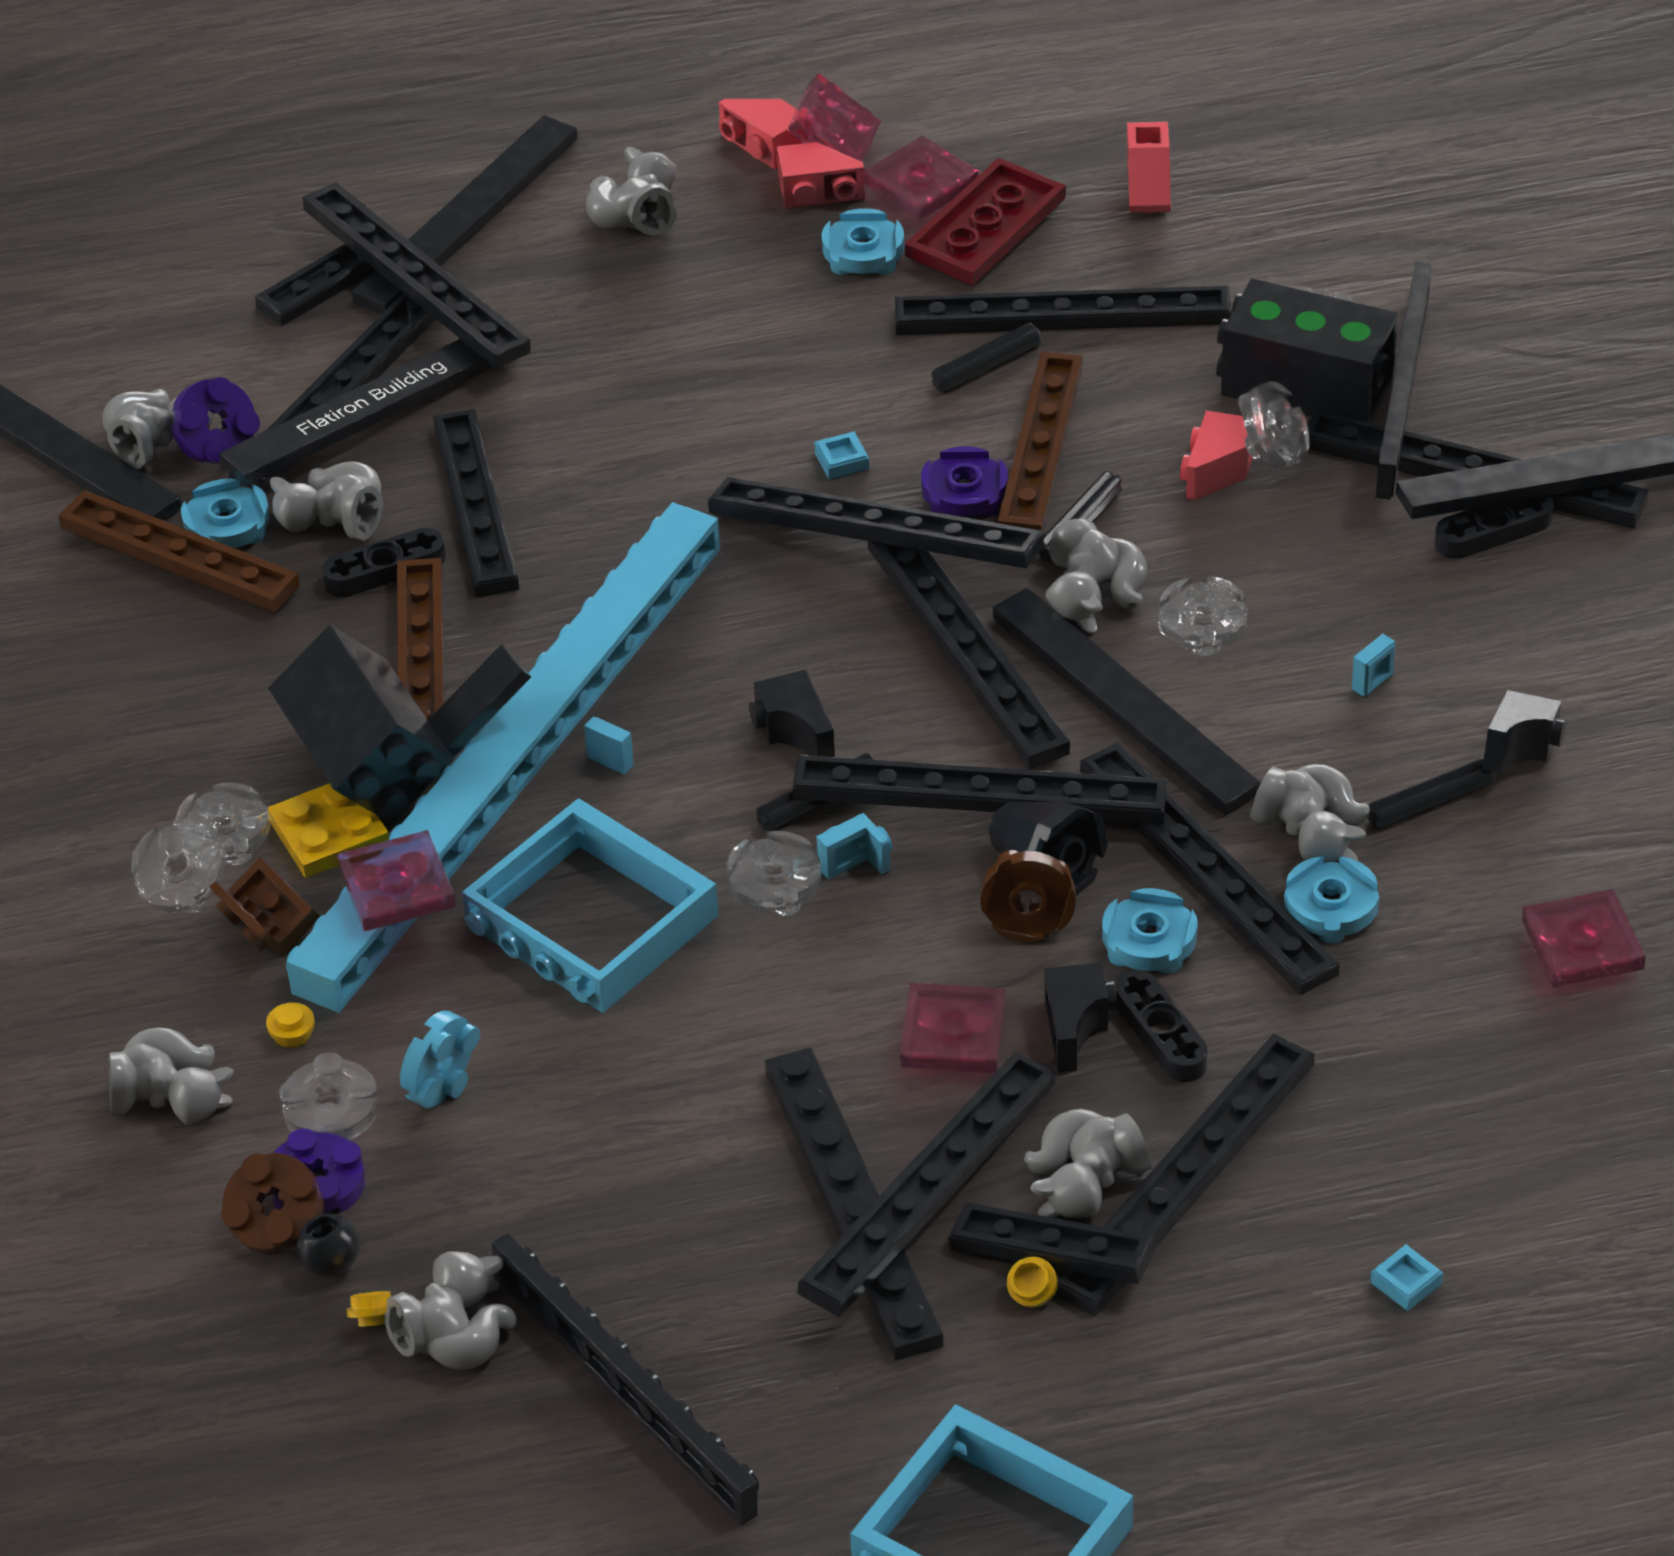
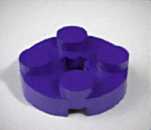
[172,377,260,464]
[921,446,1008,518]
[272,1128,366,1214]

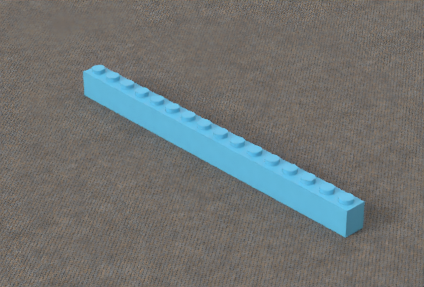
[286,502,720,1013]

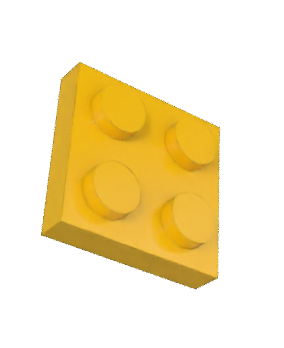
[267,783,389,878]

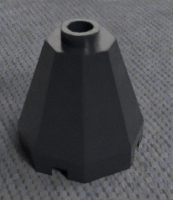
[988,802,1108,896]

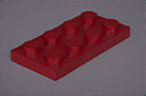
[905,157,1066,285]

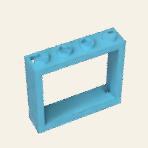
[462,798,719,1013]
[850,1404,1133,1556]

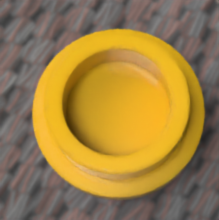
[266,1002,315,1047]
[1007,1257,1058,1308]
[346,1291,391,1326]

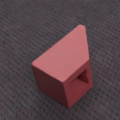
[719,99,810,169]
[1127,122,1171,213]
[777,142,865,209]
[1180,410,1257,500]

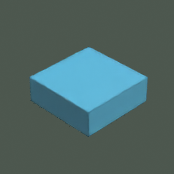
[814,431,870,480]
[1352,634,1395,697]
[584,716,634,775]
[1370,1245,1443,1311]

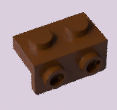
[209,857,320,957]

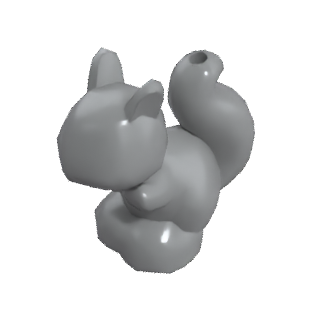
[586,147,678,235]
[102,389,213,470]
[270,461,383,541]
[1045,519,1147,635]
[1250,764,1370,862]
[109,1027,233,1125]
[1024,1109,1152,1219]
[384,1251,517,1370]

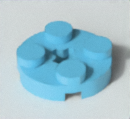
[822,209,904,275]
[181,478,270,548]
[1284,856,1379,943]
[1102,888,1197,973]
[400,1010,480,1108]

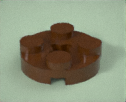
[980,850,1076,942]
[221,1153,324,1255]

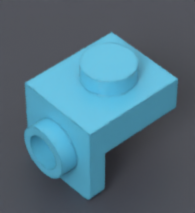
[816,813,892,880]

